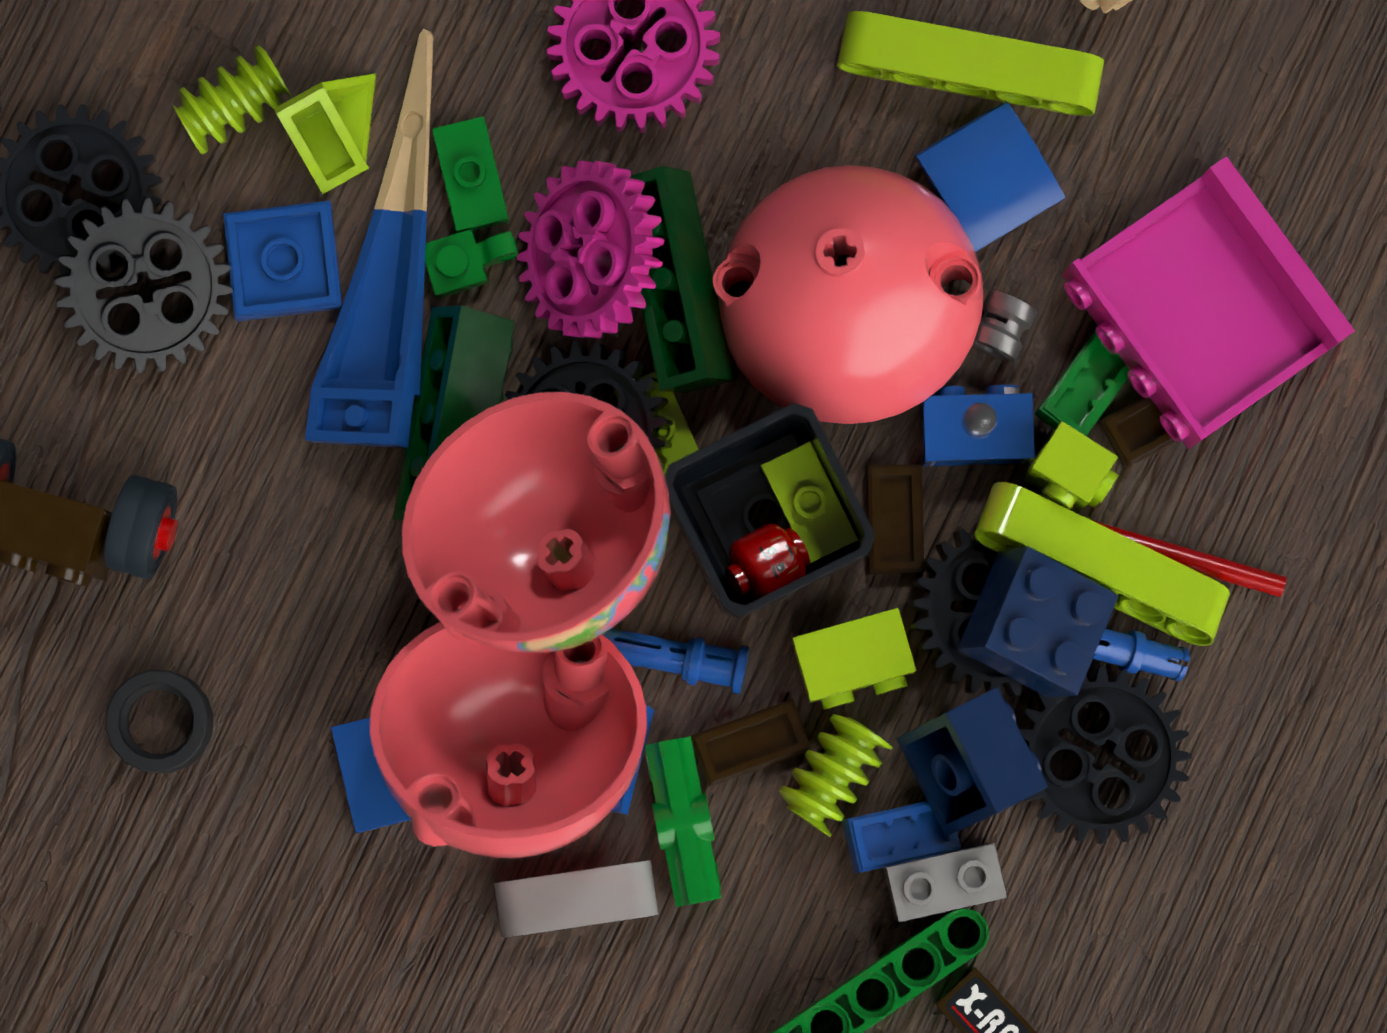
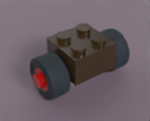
[0,438,178,587]

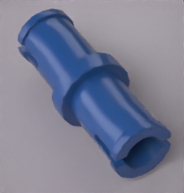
[1093,629,1190,682]

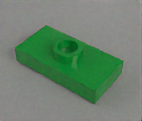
[432,116,510,233]
[1034,330,1130,436]

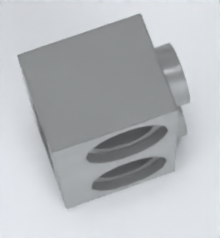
[883,843,1007,922]

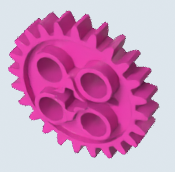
[547,0,720,133]
[517,161,664,338]

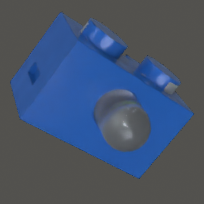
[920,385,1035,467]

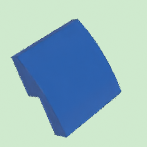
[914,101,1066,252]

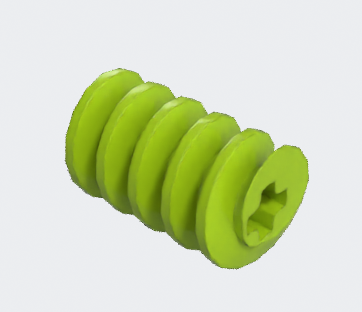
[172,45,292,154]
[779,714,893,838]

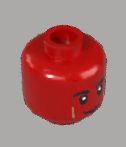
[725,524,811,601]

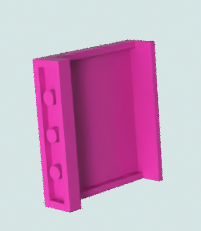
[1061,156,1355,450]

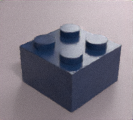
[957,546,1119,697]
[896,687,1048,836]

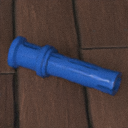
[602,628,750,695]

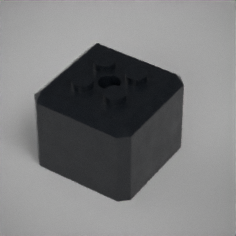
[664,403,875,619]

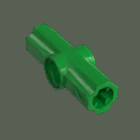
[645,736,722,907]

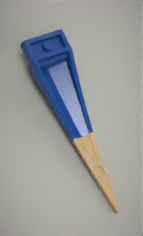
[305,29,433,448]

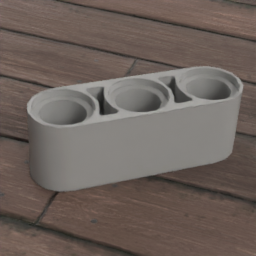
[494,860,659,938]

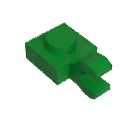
[425,229,519,299]

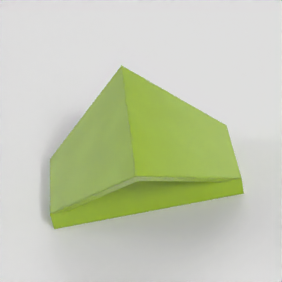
[274,73,376,194]

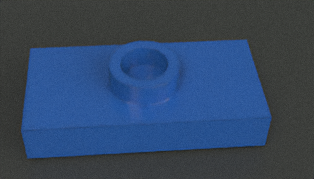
[842,801,961,874]

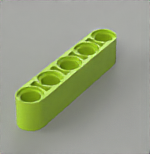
[837,11,1104,116]
[974,482,1230,646]

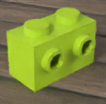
[1023,421,1119,514]
[791,608,917,710]

